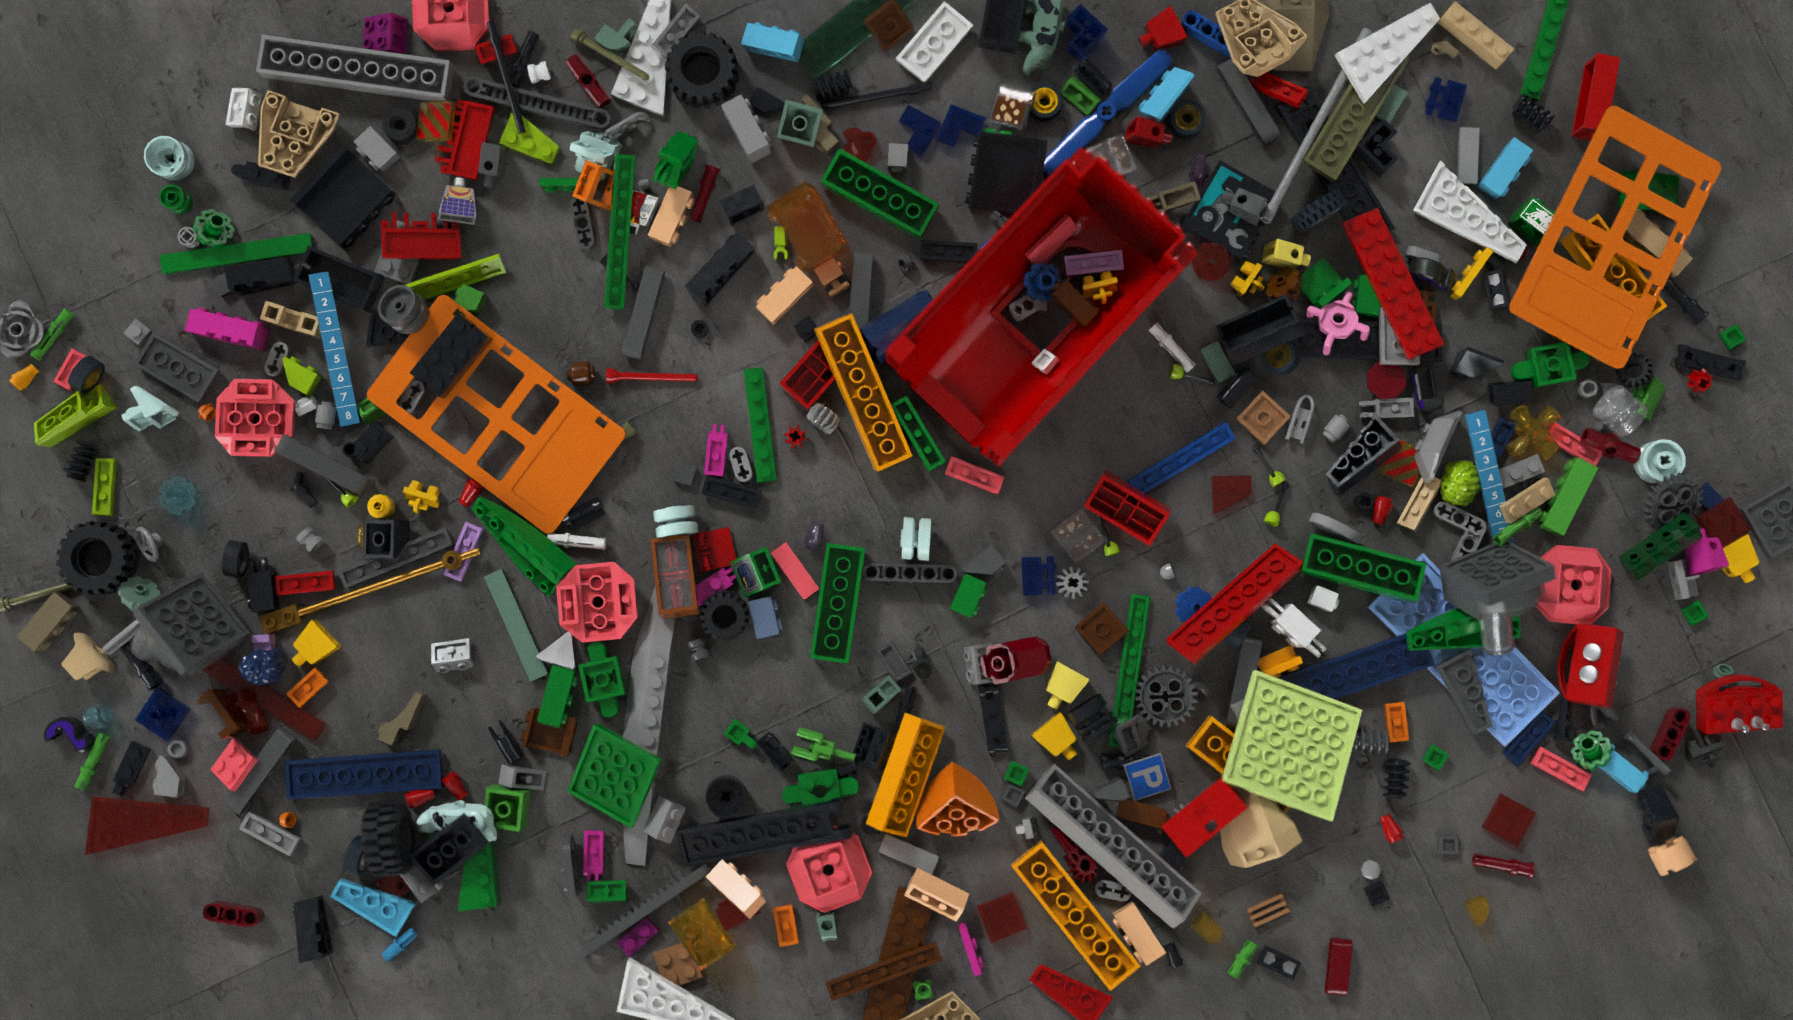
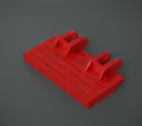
[435,99,495,181]
[381,212,461,260]

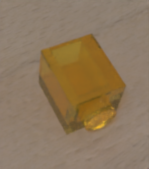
[1191,912,1223,945]

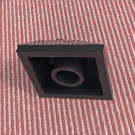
[1450,347,1505,381]
[363,519,410,559]

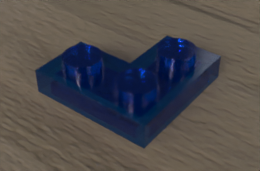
[899,104,941,157]
[937,104,986,147]

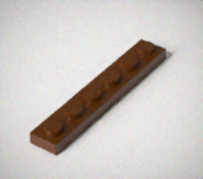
[825,941,942,1001]

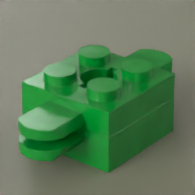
[653,130,699,189]
[1510,342,1589,389]
[578,641,628,717]
[782,768,859,806]

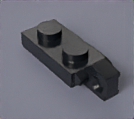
[112,741,151,796]

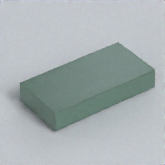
[1374,84,1408,124]
[1200,341,1235,384]

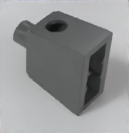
[478,142,509,188]
[1221,188,1267,226]

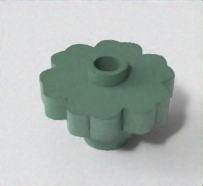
[118,576,161,612]

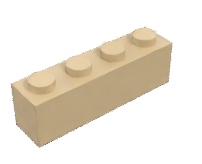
[1437,1,1514,70]
[1623,209,1693,278]

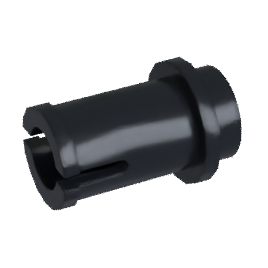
[1163,942,1183,969]

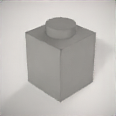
[887,143,908,174]

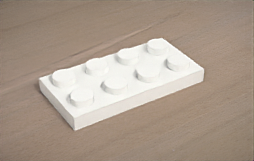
[896,1,973,83]

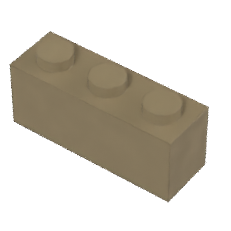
[17,592,79,652]

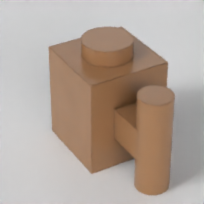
[814,258,851,299]

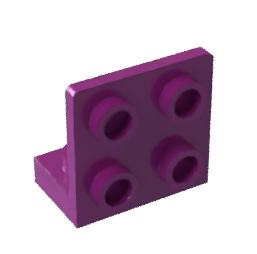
[363,13,408,54]

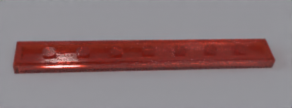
[202,659,327,740]

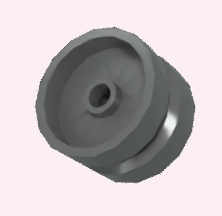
[378,285,429,334]

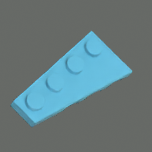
[330,878,417,937]

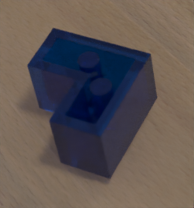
[1066,3,1108,63]

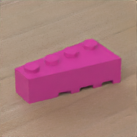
[184,307,270,352]

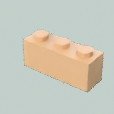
[648,186,695,247]
[756,266,814,325]
[706,860,766,919]
[904,868,969,922]
[1112,901,1166,966]

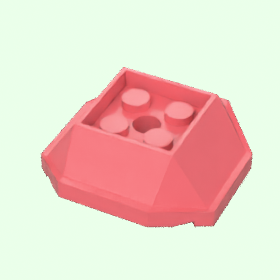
[412,0,490,52]
[215,379,296,457]
[1532,545,1612,625]
[556,562,638,643]
[786,825,872,913]

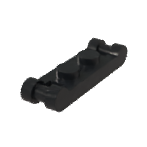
[1674,344,1746,381]
[978,683,1008,755]

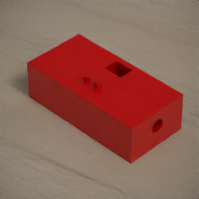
[1571,53,1620,141]
[779,340,835,410]
[1083,470,1171,546]
[1161,776,1250,858]

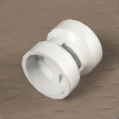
[527,61,551,84]

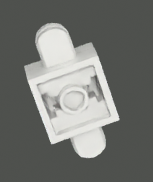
[1261,598,1326,658]

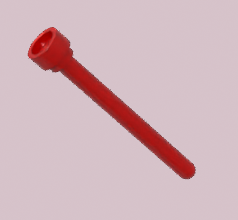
[606,368,699,383]

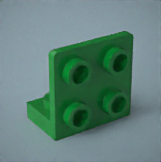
[1300,258,1352,309]

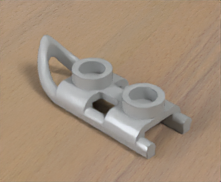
[602,112,651,141]
[1285,395,1315,444]

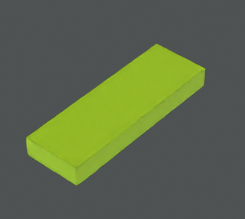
[92,458,117,516]

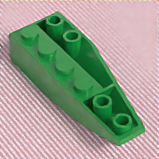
[472,496,577,597]
[1406,608,1521,651]

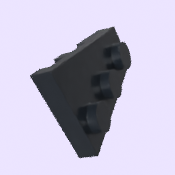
[366,310,410,348]

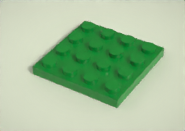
[567,723,662,828]

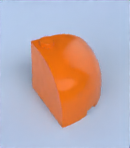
[916,762,999,836]

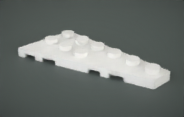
[611,0,671,116]
[1335,3,1440,104]
[1412,160,1526,263]
[617,957,735,1020]

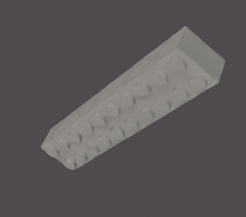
[256,35,455,103]
[1025,764,1202,928]

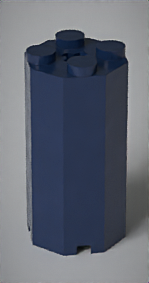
[859,290,932,365]

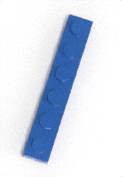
[1127,422,1236,493]

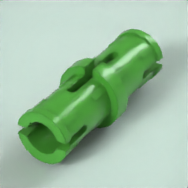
[1227,939,1258,979]

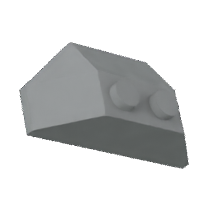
[1414,411,1463,484]

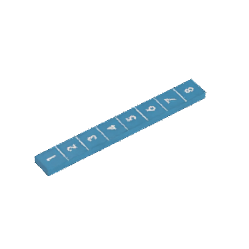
[309,272,360,427]
[1465,410,1515,544]

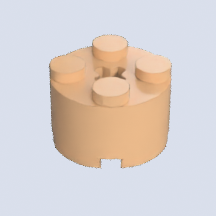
[1648,835,1697,876]

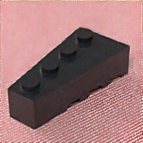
[1326,413,1402,496]

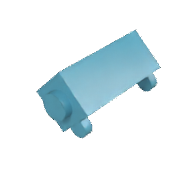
[1598,743,1649,793]

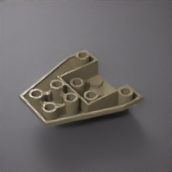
[1256,0,1329,72]

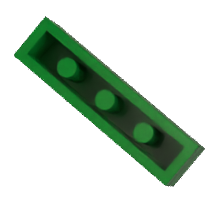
[891,395,946,473]

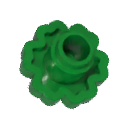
[193,209,234,248]
[1571,730,1614,770]

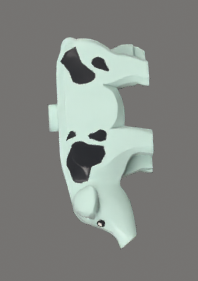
[416,801,497,842]

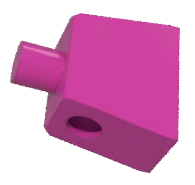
[1685,528,1729,576]

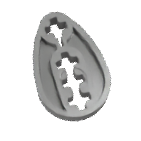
[1309,512,1363,545]

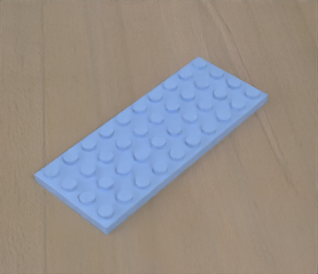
[1367,553,1560,746]

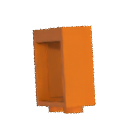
[572,160,614,211]

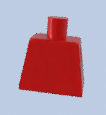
[1138,6,1187,51]
[1124,116,1172,148]

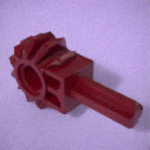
[1051,826,1100,884]

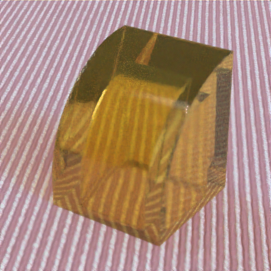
[1463,895,1489,927]

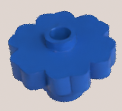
[1022,262,1062,302]
[1175,587,1212,622]

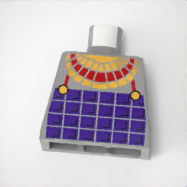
[438,178,476,225]

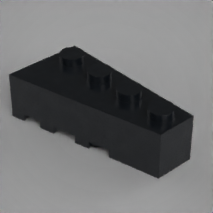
[685,233,756,307]

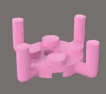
[1305,291,1370,355]

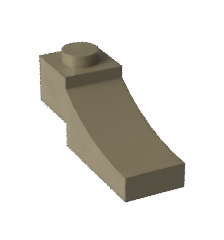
[801,94,839,155]
[1148,181,1201,213]
[378,691,427,745]

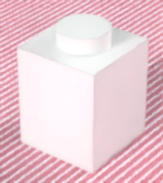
[1306,585,1339,612]

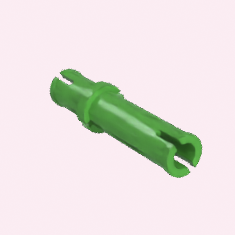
[30,308,75,361]
[1493,507,1542,546]
[74,732,111,791]

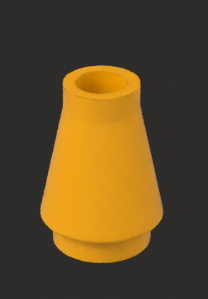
[9,363,40,391]

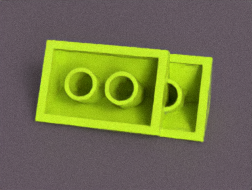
[34,384,118,447]

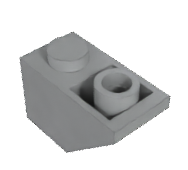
[153,755,186,797]

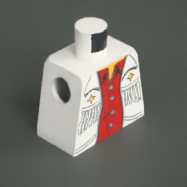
[630,190,661,235]

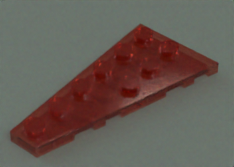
[85,796,210,855]

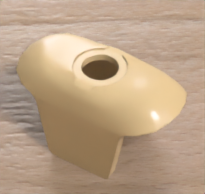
[62,632,116,680]

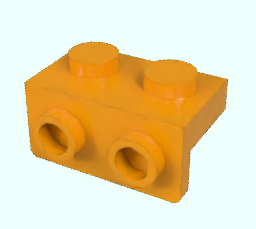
[1258,645,1303,678]

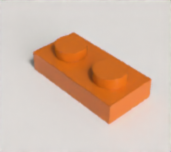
[286,667,330,708]
[1384,702,1409,743]
[773,904,799,947]

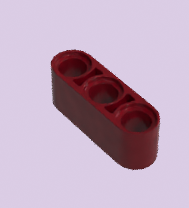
[1650,707,1690,761]
[203,901,264,928]
[1325,937,1352,996]

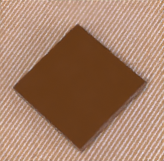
[863,0,914,52]
[1075,602,1129,656]

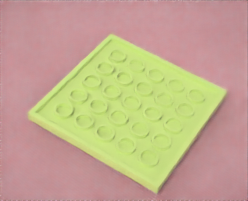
[1222,670,1362,821]

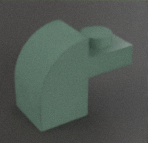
[594,18,637,54]
[861,675,901,714]

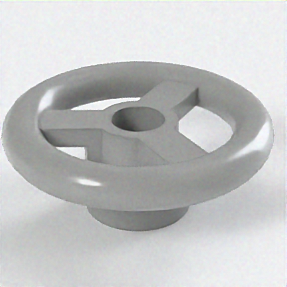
[135,527,162,562]

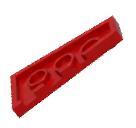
[1028,964,1113,1020]

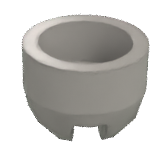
[1160,563,1175,580]

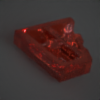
[1211,475,1252,513]

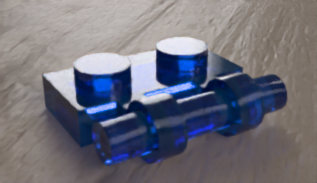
[1424,77,1467,123]
[1021,556,1057,596]

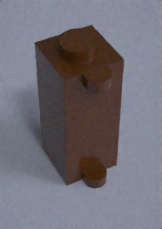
[1048,276,1100,327]
[1116,798,1169,834]

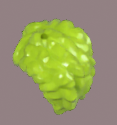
[1440,460,1481,506]

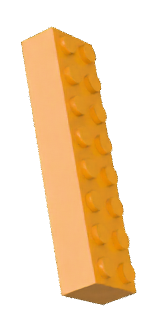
[814,314,912,472]
[1011,840,1141,991]

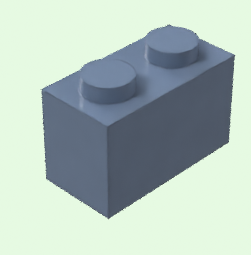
[749,596,783,639]

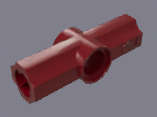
[565,53,612,109]
[1580,428,1641,464]

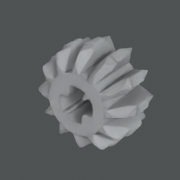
[807,403,840,434]
[1056,567,1089,599]

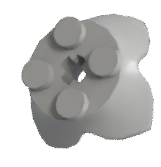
[0,300,44,358]

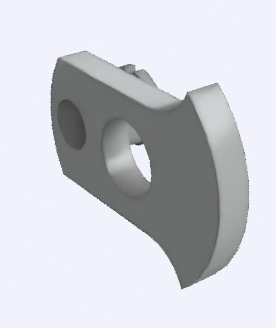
[1009,295,1047,322]

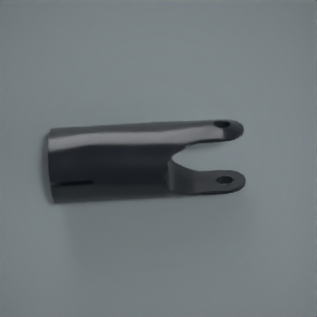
[488,720,524,765]

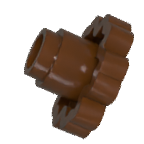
[1265,267,1303,302]

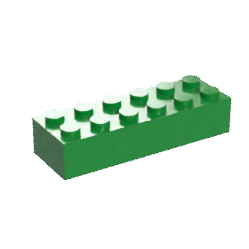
[820,148,939,241]
[1299,533,1427,604]
[810,543,866,664]

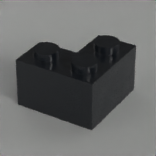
[1353,119,1398,177]
[1635,784,1680,842]

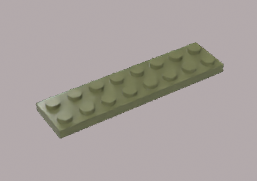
[1302,57,1409,183]

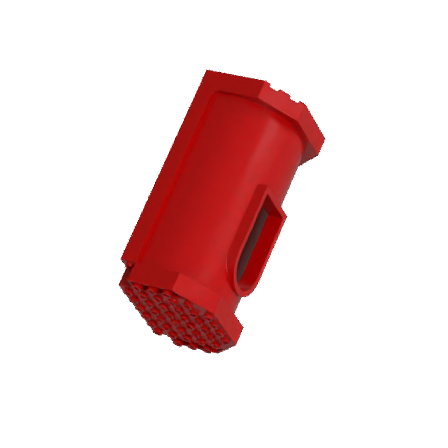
[885,147,1197,467]

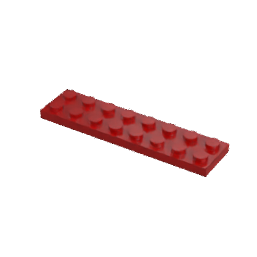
[1341,208,1444,360]
[1166,543,1304,665]

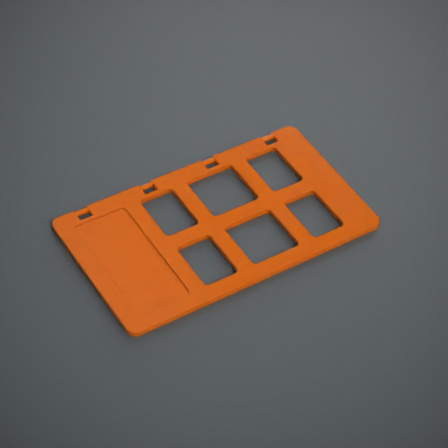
[1509,106,1721,369]
[367,295,626,534]

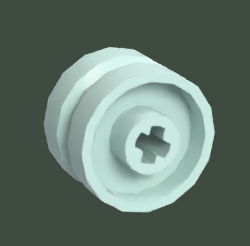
[1634,439,1686,483]
[653,505,699,538]
[900,517,931,561]

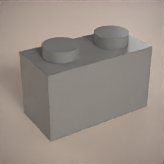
[354,126,401,173]
[643,796,686,844]

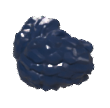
[238,648,288,685]

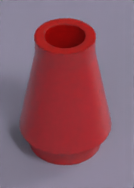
[458,478,483,507]
[1373,495,1394,525]
[441,771,468,801]
[405,789,436,809]
[1379,813,1404,844]

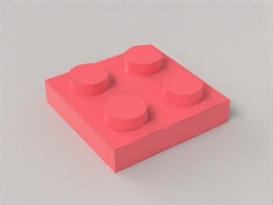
[210,738,258,792]

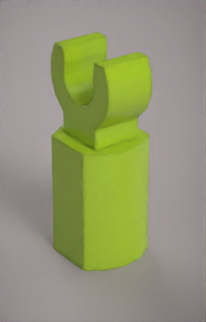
[774,226,788,260]

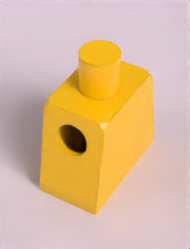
[1721,534,1759,583]
[292,620,342,667]
[1031,712,1077,761]

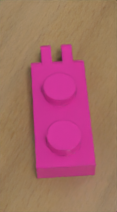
[704,424,728,477]
[696,567,736,607]
[583,830,605,882]
[959,922,984,976]

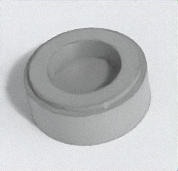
[167,739,189,759]

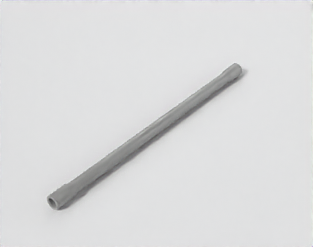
[1260,28,1373,224]

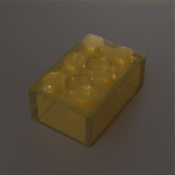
[668,898,736,971]

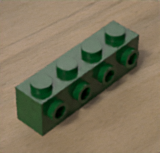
[1619,512,1703,581]

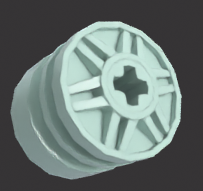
[144,136,195,181]

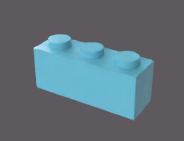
[741,22,805,62]
[1477,137,1533,200]

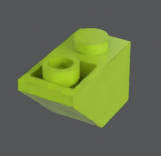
[282,356,322,397]

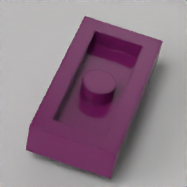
[617,916,659,957]

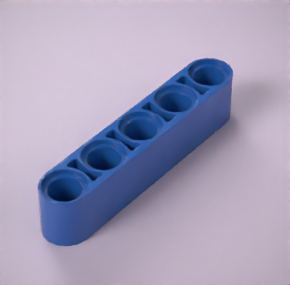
[1181,11,1231,59]

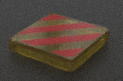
[416,101,456,141]
[1377,439,1420,488]

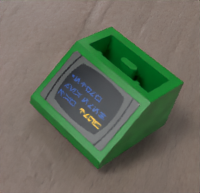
[730,546,781,598]

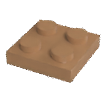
[1236,391,1291,445]
[653,939,703,986]

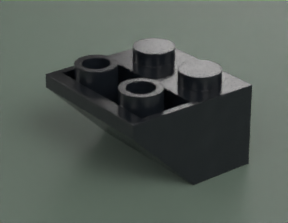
[853,722,897,772]

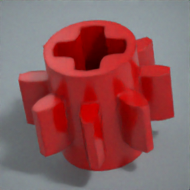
[1686,369,1713,393]
[784,425,807,449]

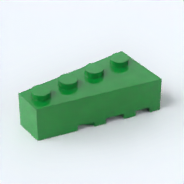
[458,835,501,911]

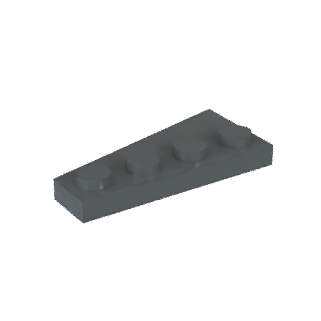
[1435,648,1492,735]

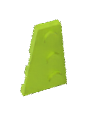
[499,112,560,165]

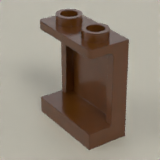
[196,688,251,739]
[520,707,579,756]

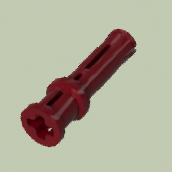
[689,164,721,223]
[1472,853,1535,879]

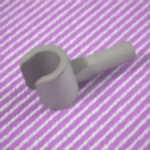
[638,179,650,193]

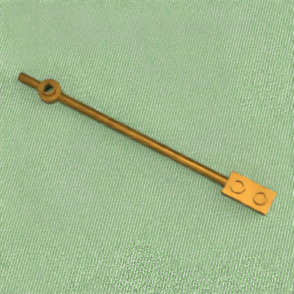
[259,547,481,634]

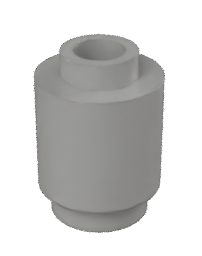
[315,401,337,430]
[1322,414,1350,443]

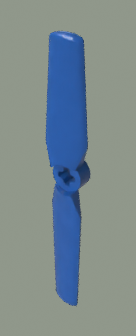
[1043,48,1173,176]

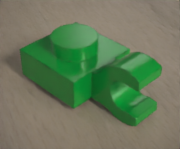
[724,718,757,749]

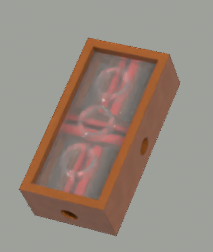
[650,534,699,619]

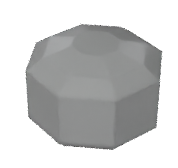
[1577,379,1599,399]
[1360,860,1381,880]

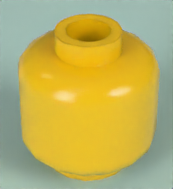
[367,494,395,520]

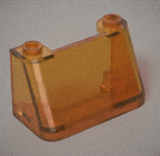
[767,181,850,272]

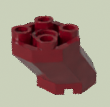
[980,636,1052,684]

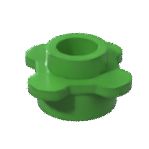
[913,979,933,1000]

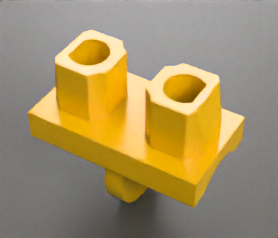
[1230,261,1264,298]
[1083,271,1118,304]
[403,480,440,514]

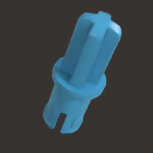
[381,928,418,962]

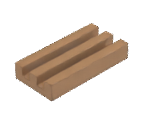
[1246,893,1290,927]

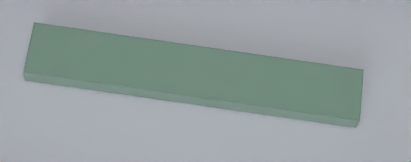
[484,569,549,682]

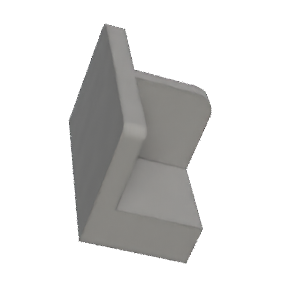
[1667,558,1700,600]

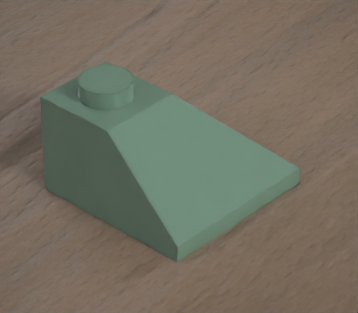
[777,99,823,147]

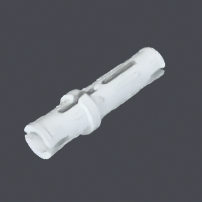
[1148,322,1196,372]
[547,533,606,550]

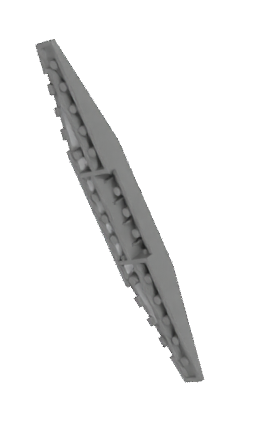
[622,586,677,866]

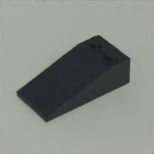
[408,813,490,886]

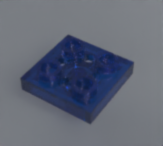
[135,687,191,741]

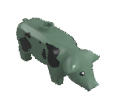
[1019,0,1065,76]

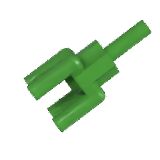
[791,727,856,762]

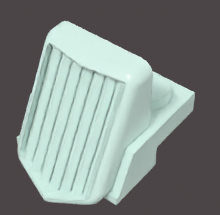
[569,131,622,181]
[121,386,180,432]

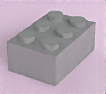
[721,94,772,164]

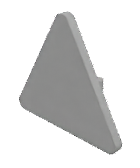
[536,632,575,670]

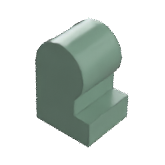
[816,910,838,942]

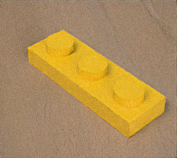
[1450,247,1493,300]

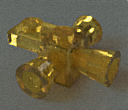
[1506,405,1561,461]

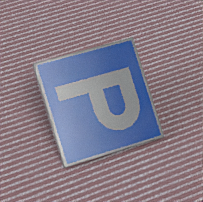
[1124,753,1171,801]

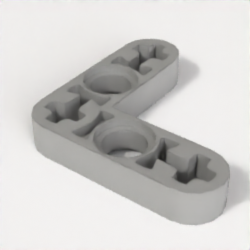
[1432,502,1486,561]

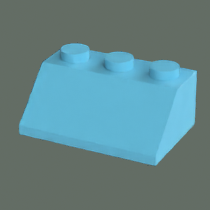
[1137,67,1195,123]

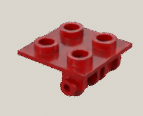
[692,527,736,573]

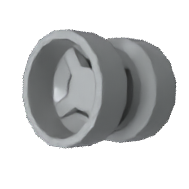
[177,227,202,249]
[296,526,324,553]

